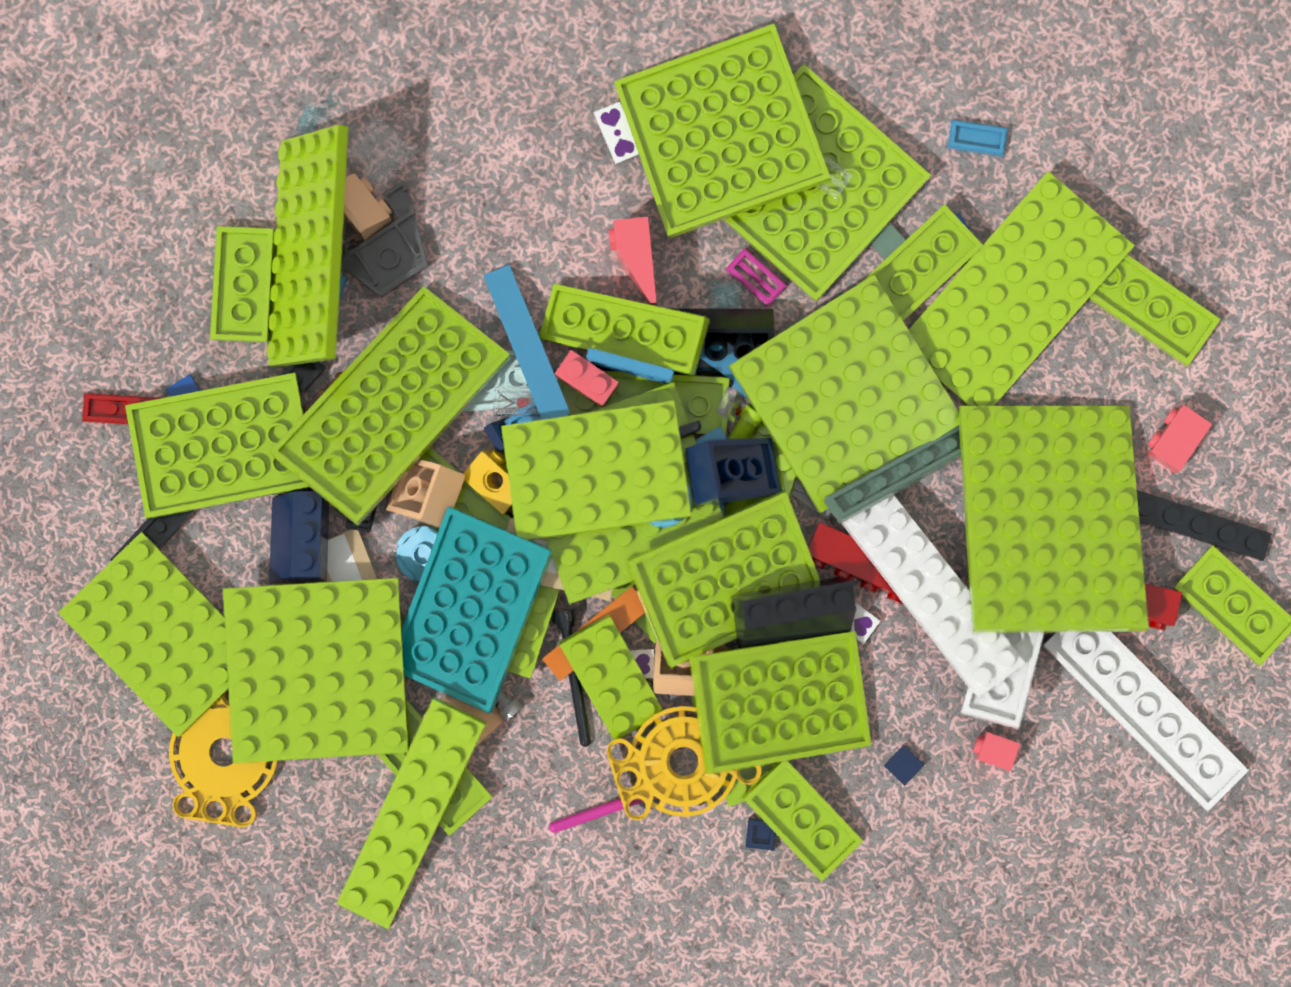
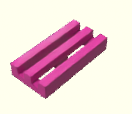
[725,248,787,307]

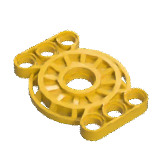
[169,692,278,827]
[607,706,761,821]

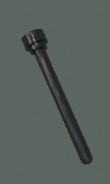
[552,609,591,747]

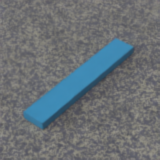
[483,265,571,420]

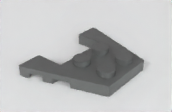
[341,180,429,298]

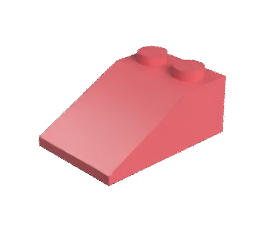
[609,217,657,306]

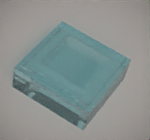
[296,103,321,135]
[712,282,741,309]

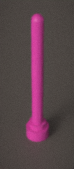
[549,796,657,833]

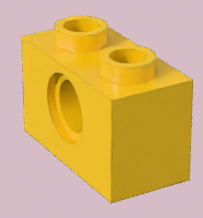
[463,449,513,515]

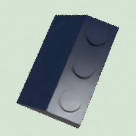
[269,491,329,584]

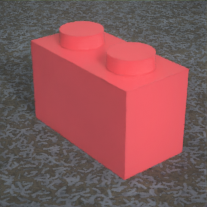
[555,350,619,408]
[1147,405,1212,473]

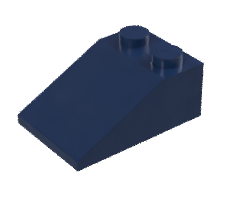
[685,438,782,505]

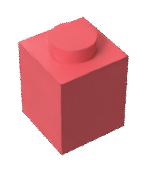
[972,732,1020,771]

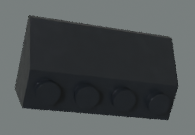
[667,308,775,375]
[731,576,856,649]

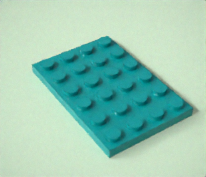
[402,507,554,713]

